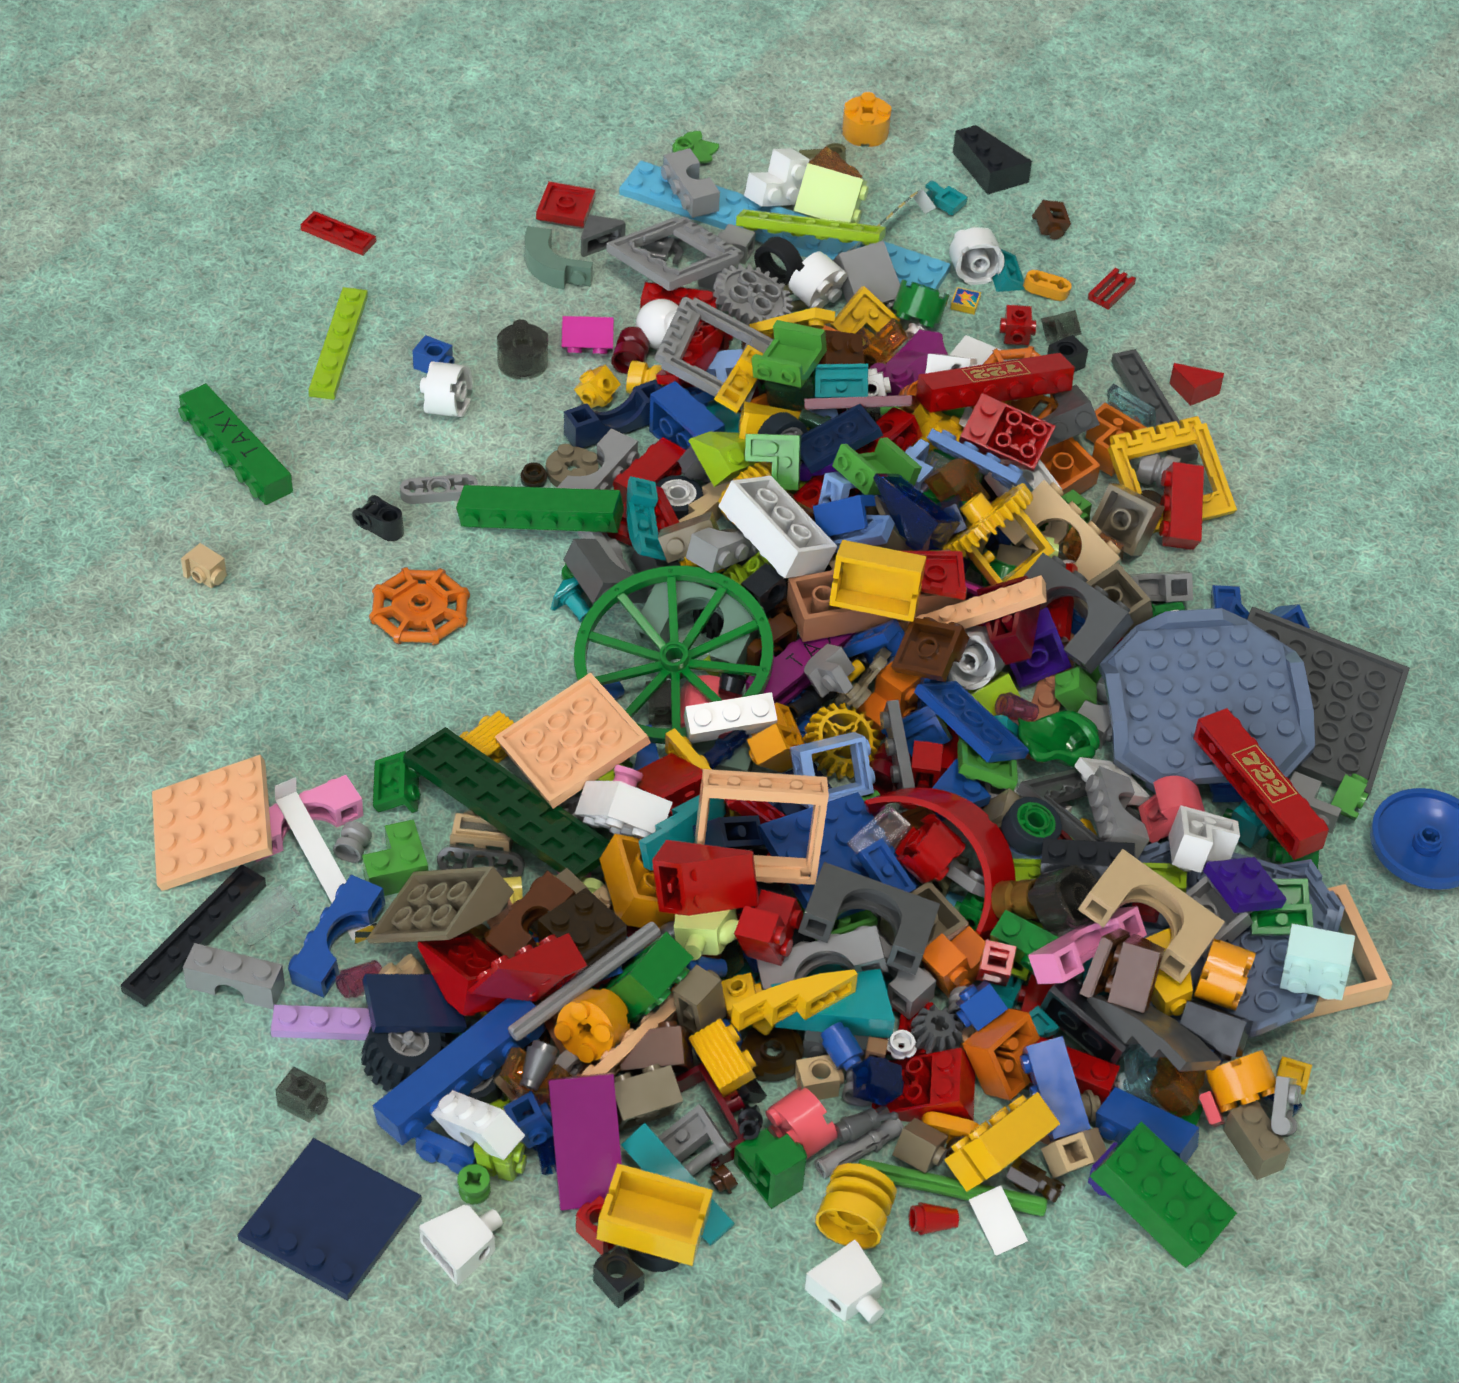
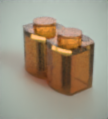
[1150,1057,1205,1117]

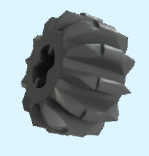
[910,1004,963,1054]

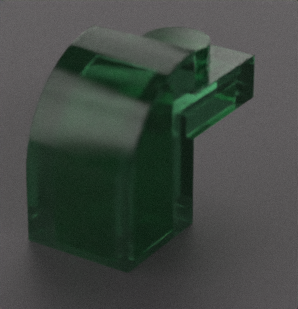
[764,378,815,411]

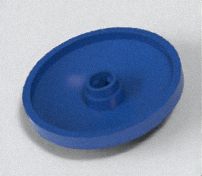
[1370,788,1459,890]

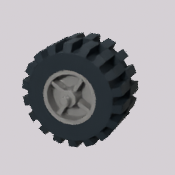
[361,1025,447,1092]

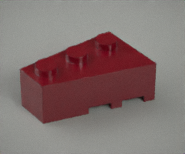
[976,575,1041,665]

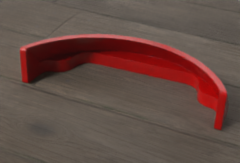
[864,787,1016,941]

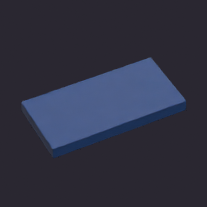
[914,681,1030,763]

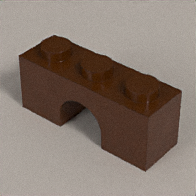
[485,870,576,959]

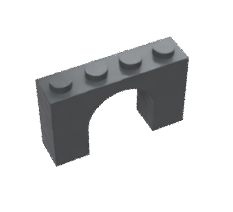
[1041,385,1100,449]
[563,539,681,604]
[1024,553,1134,674]
[798,862,940,975]

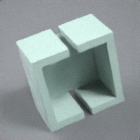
[1280,924,1355,1000]

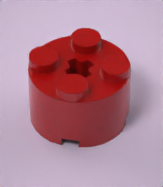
[895,814,966,884]

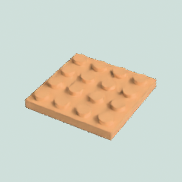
[495,673,651,809]
[152,755,273,891]

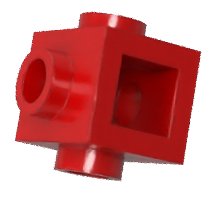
[999,305,1036,346]

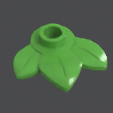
[672,131,719,163]

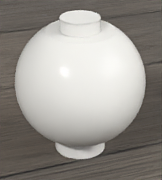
[636,299,678,350]

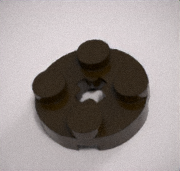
[741,1026,804,1082]

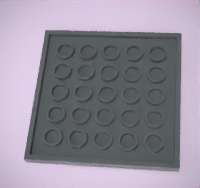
[1247,606,1410,800]

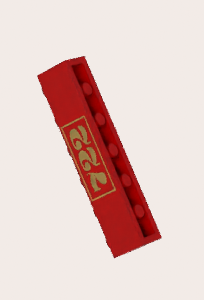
[916,353,1075,413]
[1193,708,1329,860]

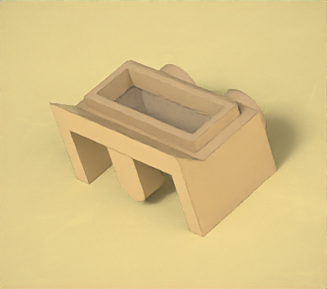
[450,811,514,862]

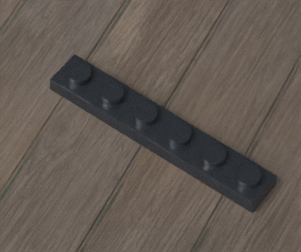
[121,864,266,1007]

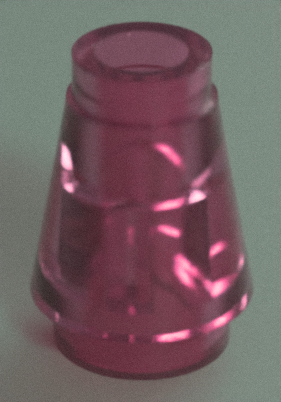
[995,692,1039,721]
[336,960,382,998]

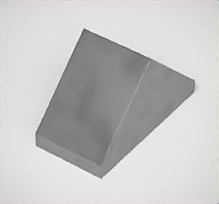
[581,215,626,257]

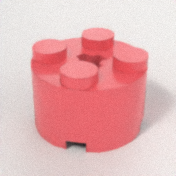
[765,1086,837,1160]

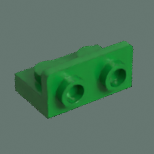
[373,751,421,813]

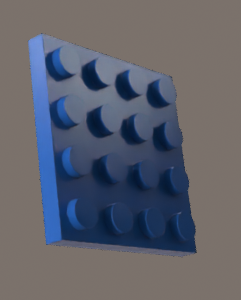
[759,792,918,920]

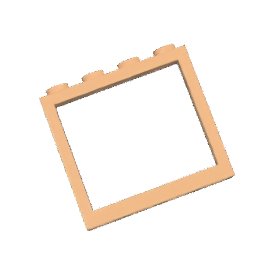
[694,769,829,885]
[1290,884,1392,1023]

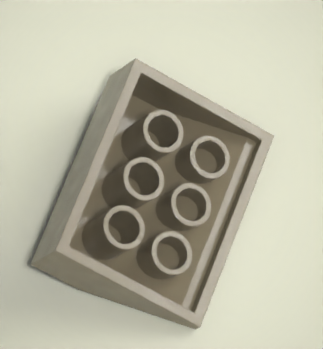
[366,866,514,943]

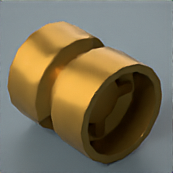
[991,879,1049,919]

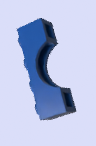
[288,875,386,998]

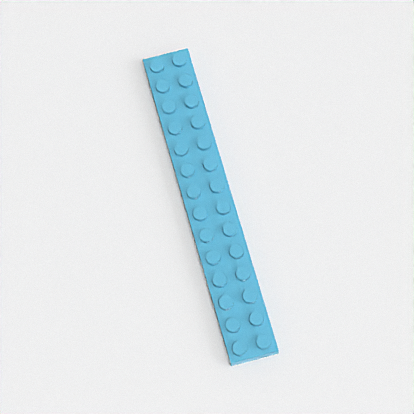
[619,160,951,290]

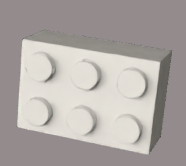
[575,781,672,838]

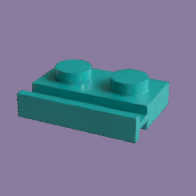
[815,364,868,398]

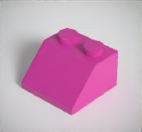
[562,316,614,354]

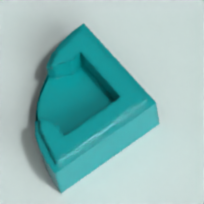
[1029,1006,1059,1038]

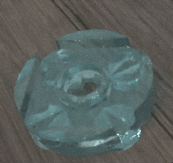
[1123,1047,1174,1108]

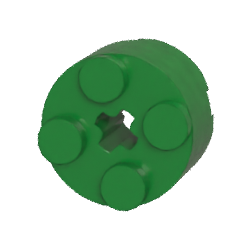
[892,279,950,328]

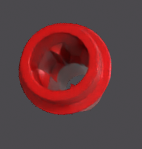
[909,1202,959,1235]

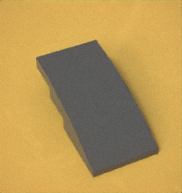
[1086,995,1222,1072]

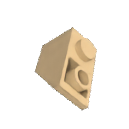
[1041,1127,1107,1178]

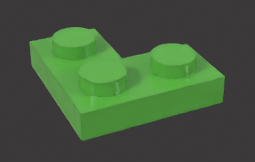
[745,434,801,490]

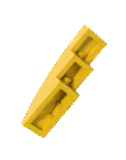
[731,969,858,1032]

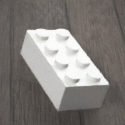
[718,476,838,578]

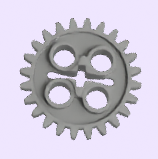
[713,264,793,326]

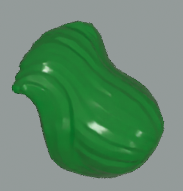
[1018,710,1100,768]

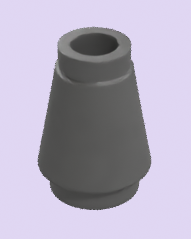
[520,1040,558,1091]

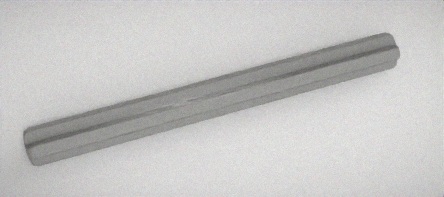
[508,922,661,1041]

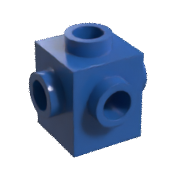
[504,1091,553,1149]

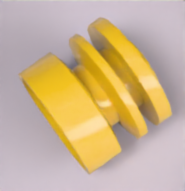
[815,1163,897,1250]

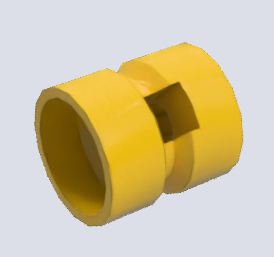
[626,360,666,394]

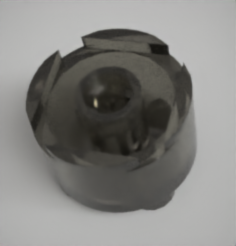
[497,319,548,380]
[1028,865,1097,933]

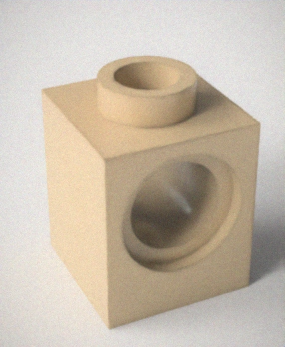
[794,1055,844,1100]

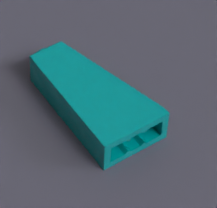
[771,969,895,1038]

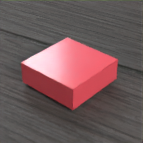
[1199,1091,1225,1127]

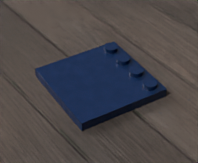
[237,1138,422,1301]

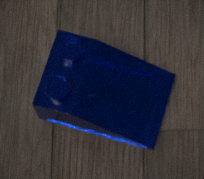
[873,473,960,551]

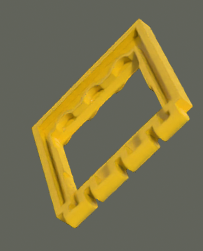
[1108,416,1237,533]

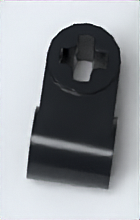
[352,495,404,541]

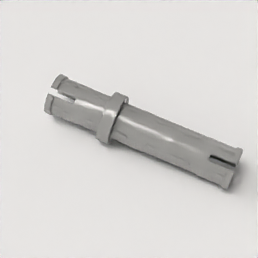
[814,1118,904,1179]

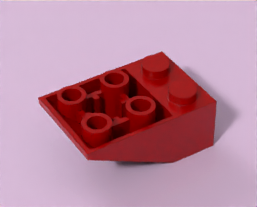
[959,393,1056,471]
[636,753,703,818]
[652,840,759,916]
[468,933,588,1002]
[872,1047,975,1122]

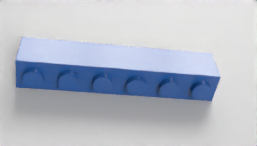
[372,999,546,1146]

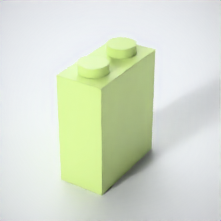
[794,163,869,223]

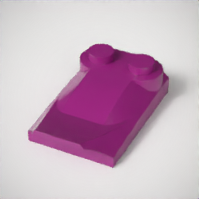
[868,330,948,396]

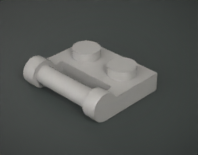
[946,858,985,898]
[1271,1076,1301,1135]
[658,1104,732,1176]

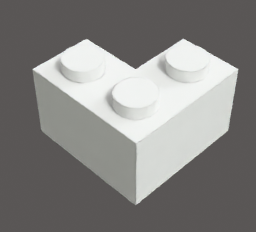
[744,148,809,207]
[1168,805,1240,873]

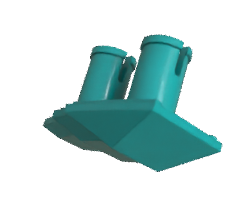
[550,577,590,622]

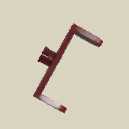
[675,1063,746,1168]

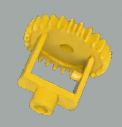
[941,483,1055,585]

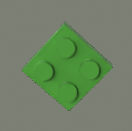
[957,737,1018,791]

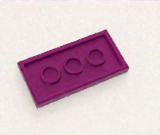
[548,1072,622,1211]

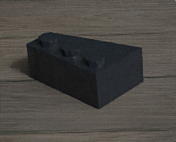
[953,125,1032,195]

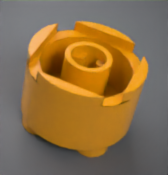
[842,92,892,147]
[1194,939,1256,1011]
[554,988,630,1063]
[1205,1049,1276,1113]

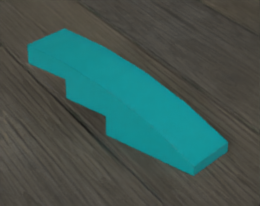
[639,795,726,871]
[621,1123,735,1246]

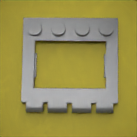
[607,217,744,291]
[654,297,774,411]

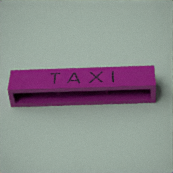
[745,632,859,705]

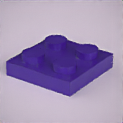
[1203,857,1287,913]

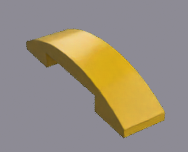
[714,345,763,413]

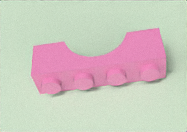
[255,775,363,862]
[1028,906,1147,984]

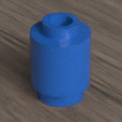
[820,1022,864,1072]

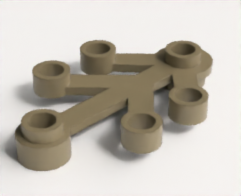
[831,646,891,709]

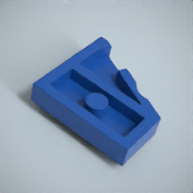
[932,758,991,821]

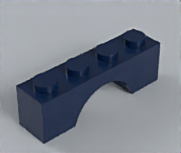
[564,379,663,448]

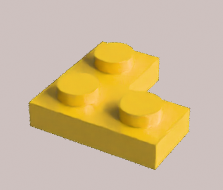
[830,286,900,339]

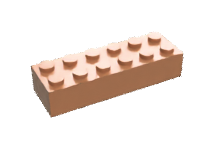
[787,549,967,642]

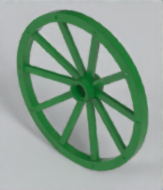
[574,566,774,744]

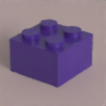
[1010,607,1072,688]

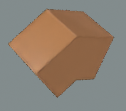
[864,1036,888,1067]

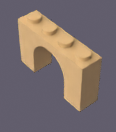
[997,480,1122,605]
[1078,849,1225,983]

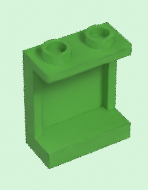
[751,320,827,388]
[832,437,922,495]

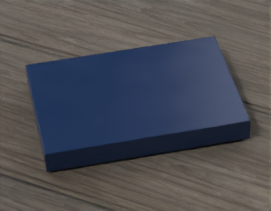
[801,404,883,474]
[362,974,467,1033]

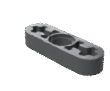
[437,844,525,878]

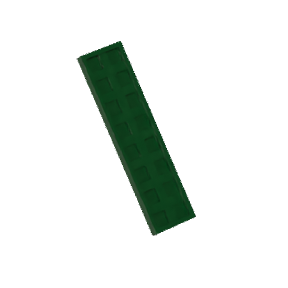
[403,727,610,880]

